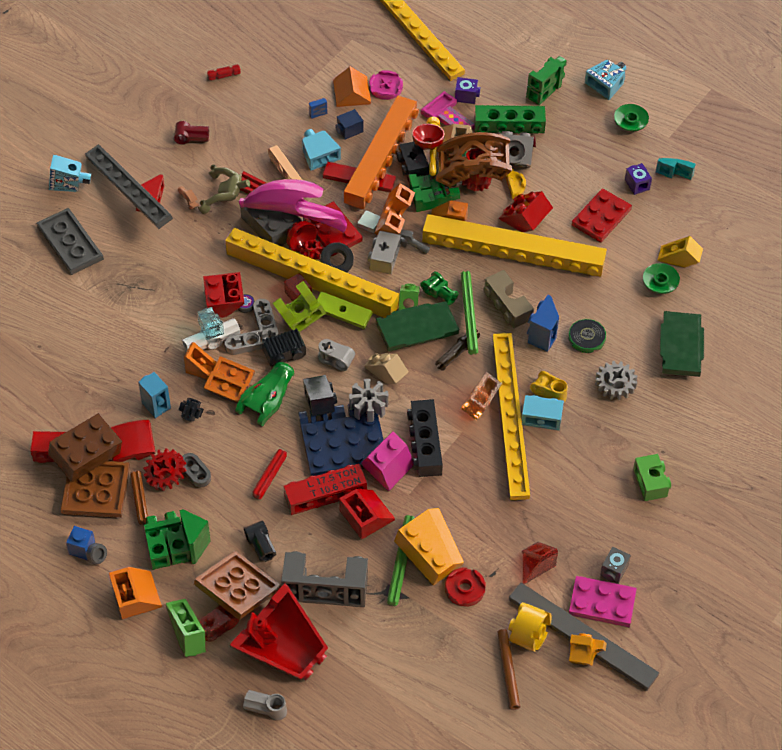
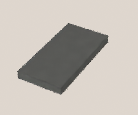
[36,207,104,275]

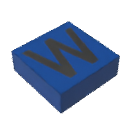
[309,98,328,119]

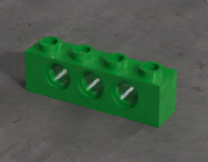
[475,105,546,134]

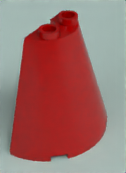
[229,583,328,681]

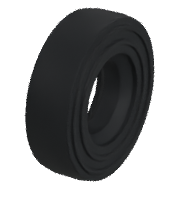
[321,242,354,273]

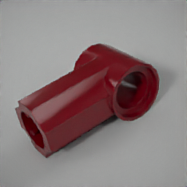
[174,121,210,145]

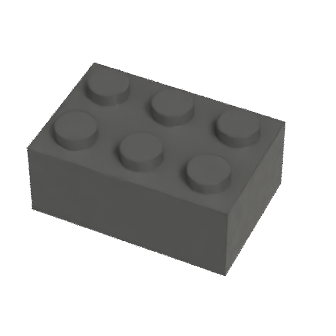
[240,207,302,246]

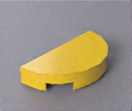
[506,169,526,199]

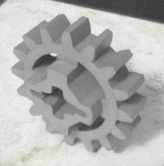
[595,361,638,400]

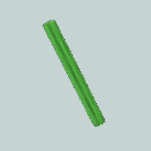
[387,515,415,606]

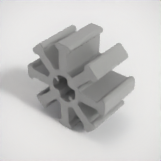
[349,379,388,422]

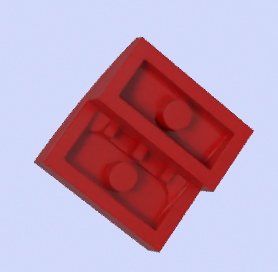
[111,419,156,462]

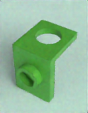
[399,283,420,310]

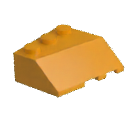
[394,508,464,586]

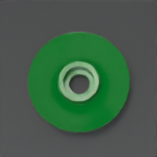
[614,104,649,131]
[643,263,680,294]

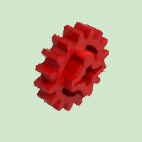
[143,448,187,491]

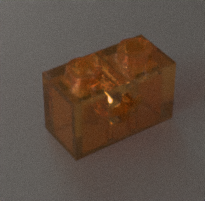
[461,372,502,420]

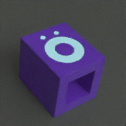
[455,77,481,104]
[625,163,652,195]

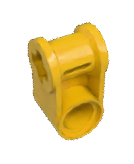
[530,371,568,402]

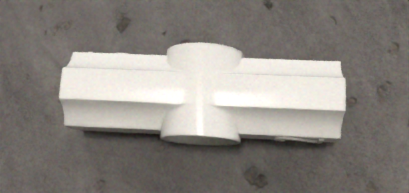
[182,318,240,352]

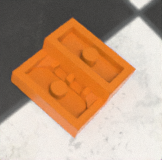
[204,356,255,403]

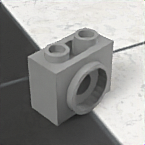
[498,131,534,167]

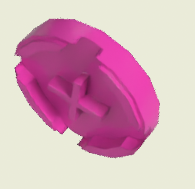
[369,70,403,100]

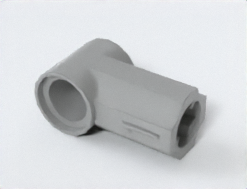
[243,690,287,720]

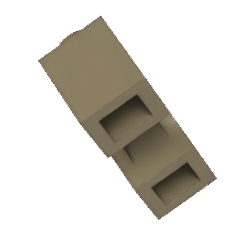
[483,270,534,328]

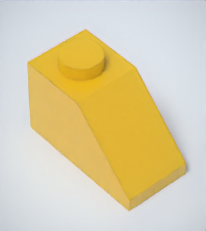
[657,236,703,268]

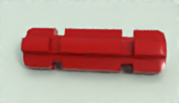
[207,64,241,81]

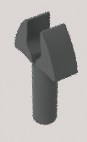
[399,229,430,254]

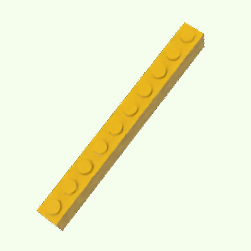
[422,214,607,277]
[225,228,399,318]

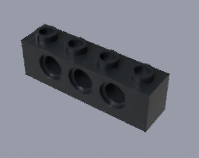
[407,399,443,477]

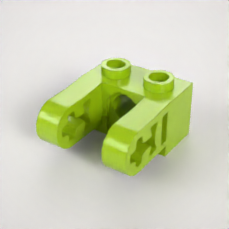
[273,281,326,333]

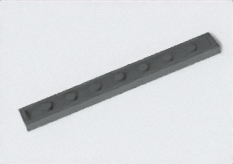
[85,144,173,229]
[509,583,660,691]

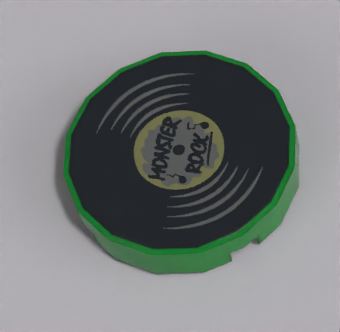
[568,319,606,353]

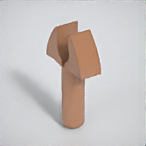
[178,186,199,209]

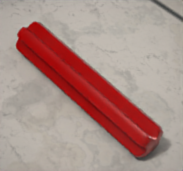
[252,449,287,499]

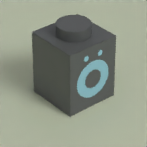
[600,546,631,584]

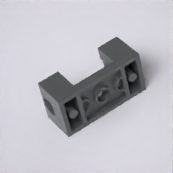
[281,551,368,607]

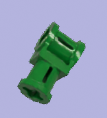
[420,271,459,305]

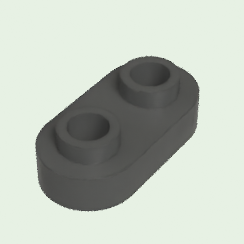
[182,453,211,487]

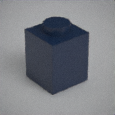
[335,109,364,140]

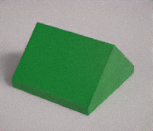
[179,509,211,564]

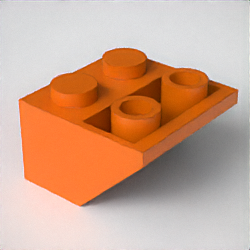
[109,567,162,619]

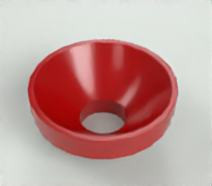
[412,124,445,150]
[287,221,317,252]

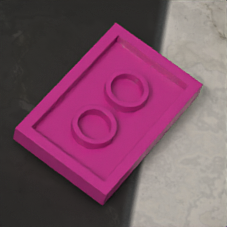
[569,576,637,628]

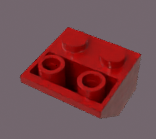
[499,191,553,232]
[203,272,245,319]
[339,489,395,540]

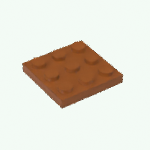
[61,461,130,518]
[193,551,281,620]

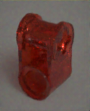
[200,605,239,642]

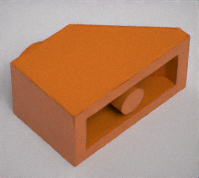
[431,200,468,221]

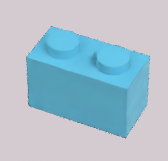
[522,395,564,431]

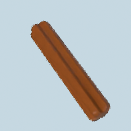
[130,471,148,525]

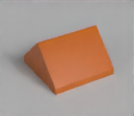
[333,66,371,107]

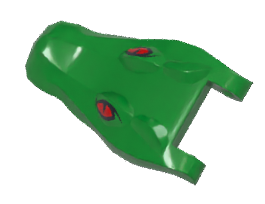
[235,362,295,427]

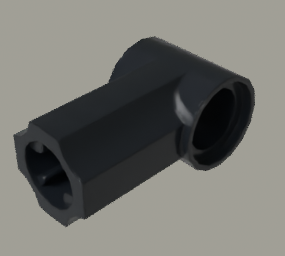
[243,520,276,562]

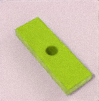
[317,291,373,329]

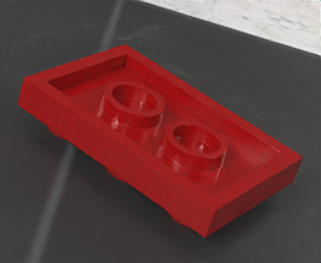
[571,188,632,243]
[303,201,363,256]

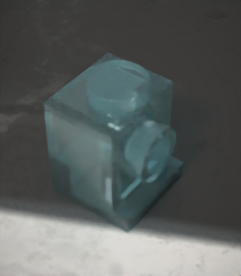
[197,307,224,340]

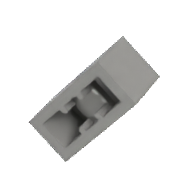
[368,231,401,274]

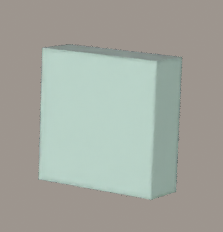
[358,210,380,233]

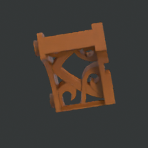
[436,132,512,187]

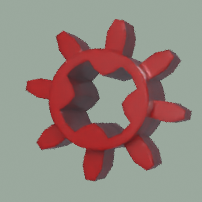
[300,239,323,260]

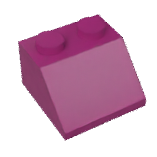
[360,431,414,491]

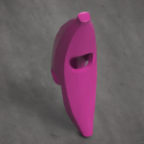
[239,179,347,232]

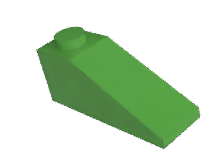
[166,599,206,657]

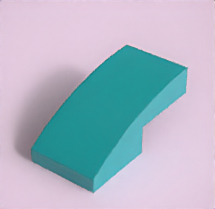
[656,158,696,180]

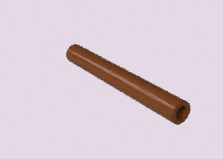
[497,629,520,710]

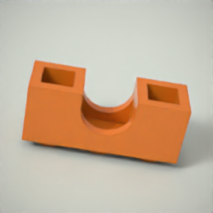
[374,183,415,235]

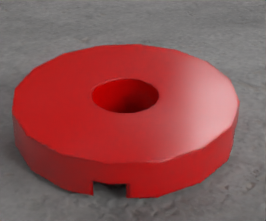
[445,567,486,607]

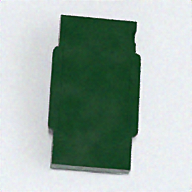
[375,301,460,352]
[660,311,704,377]

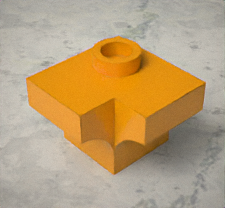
[569,633,607,666]

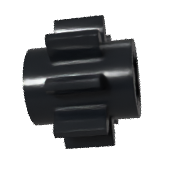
[178,398,204,421]

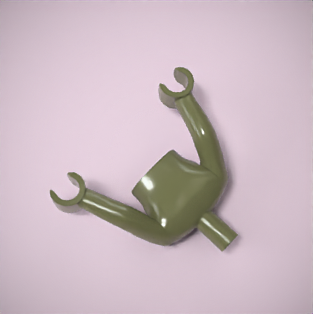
[198,164,250,214]

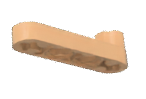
[268,145,302,180]

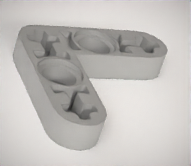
[225,299,279,355]

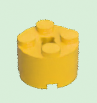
[508,602,552,652]

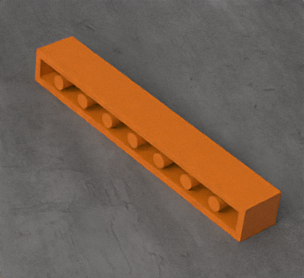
[344,96,419,210]

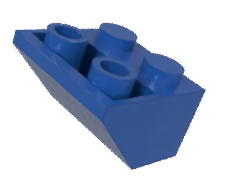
[527,295,559,352]

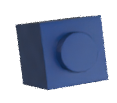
[66,526,95,560]

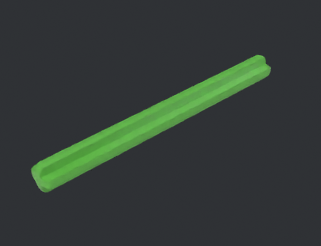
[461,271,478,355]

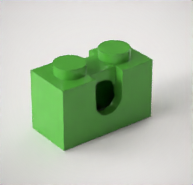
[633,454,671,501]

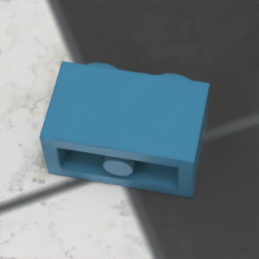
[138,372,171,418]

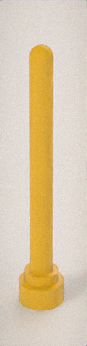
[426,117,440,176]

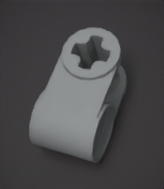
[318,339,356,371]

